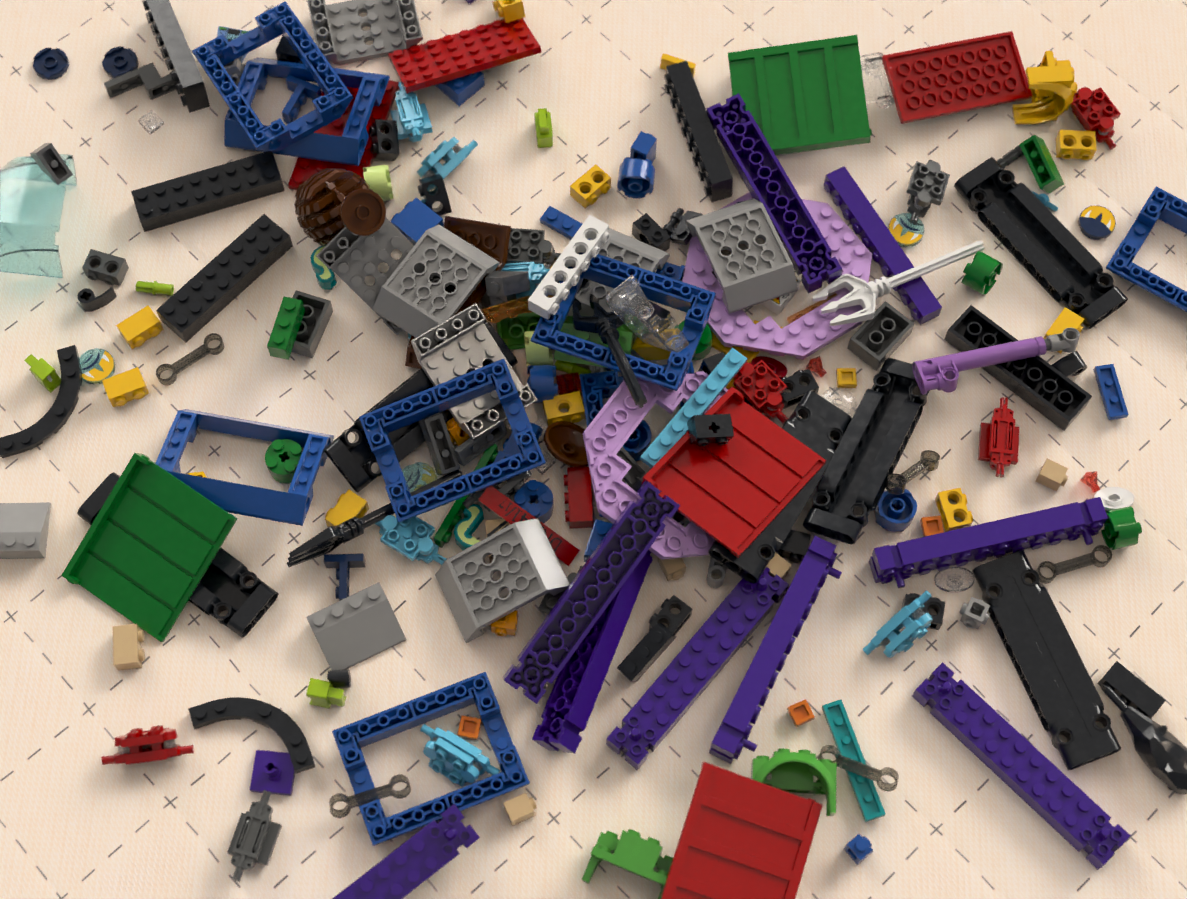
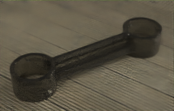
[156,333,224,385]
[885,450,940,495]
[1036,545,1112,584]
[818,745,899,792]
[329,774,411,818]

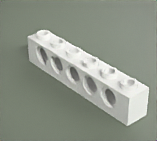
[528,214,610,320]

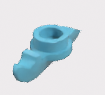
[1030,190,1058,211]

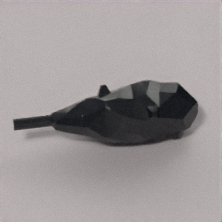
[1103,686,1187,794]

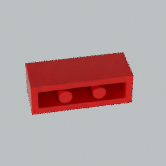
[564,467,593,529]

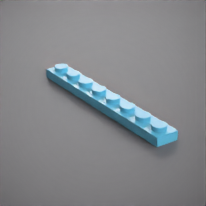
[640,347,748,468]

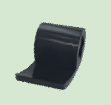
[77,286,117,312]
[1052,351,1087,377]
[327,669,351,688]

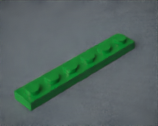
[434,444,498,548]

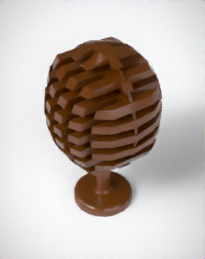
[294,168,386,246]

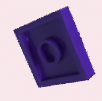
[250,750,295,796]

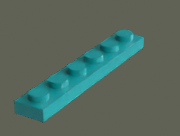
[821,700,886,822]

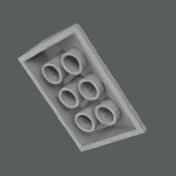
[0,502,51,559]
[306,582,406,670]

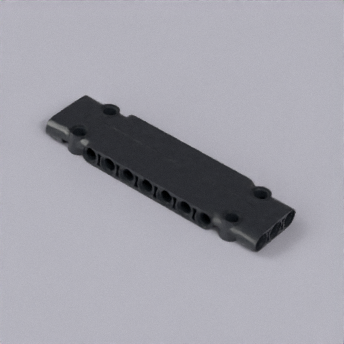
[954,157,1128,330]
[324,320,518,493]
[802,358,929,545]
[708,391,852,584]
[77,472,279,638]
[972,550,1122,771]

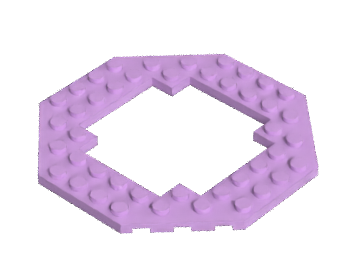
[682,192,872,360]
[582,371,728,560]

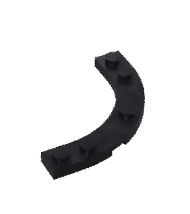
[0,345,82,458]
[188,697,315,774]

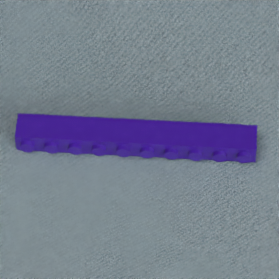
[824,166,942,325]

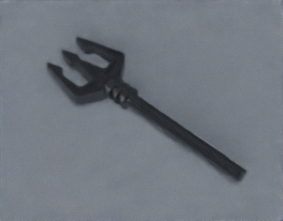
[573,291,647,408]
[287,469,462,567]

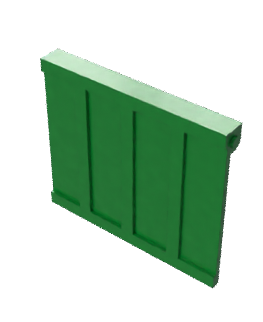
[728,35,872,155]
[61,453,238,642]

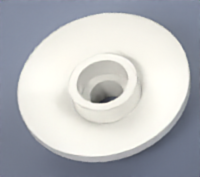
[1094,487,1134,510]

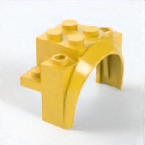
[1012,51,1077,124]

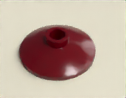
[751,356,787,379]

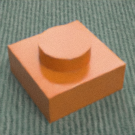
[920,515,944,537]
[787,699,815,727]
[457,715,482,740]

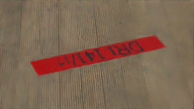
[478,486,580,566]

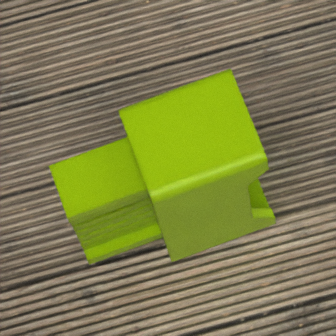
[534,108,553,148]
[24,354,61,393]
[306,678,346,709]

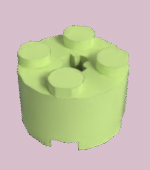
[363,165,394,202]
[524,331,553,367]

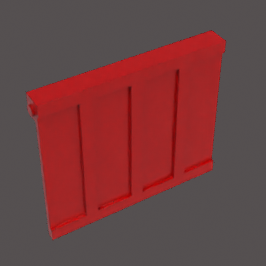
[642,386,826,558]
[661,762,823,899]

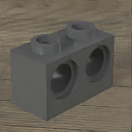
[82,249,129,286]

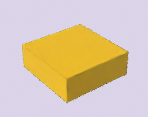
[836,368,857,388]

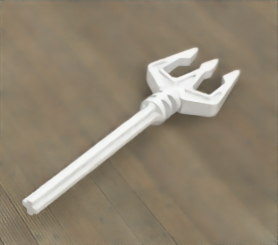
[812,241,985,326]

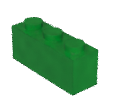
[1019,135,1064,194]
[267,296,305,360]

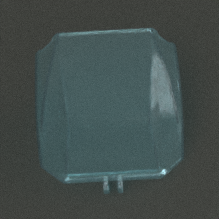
[0,154,77,278]

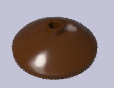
[544,421,589,467]

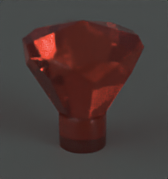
[806,356,827,377]
[1080,471,1100,493]

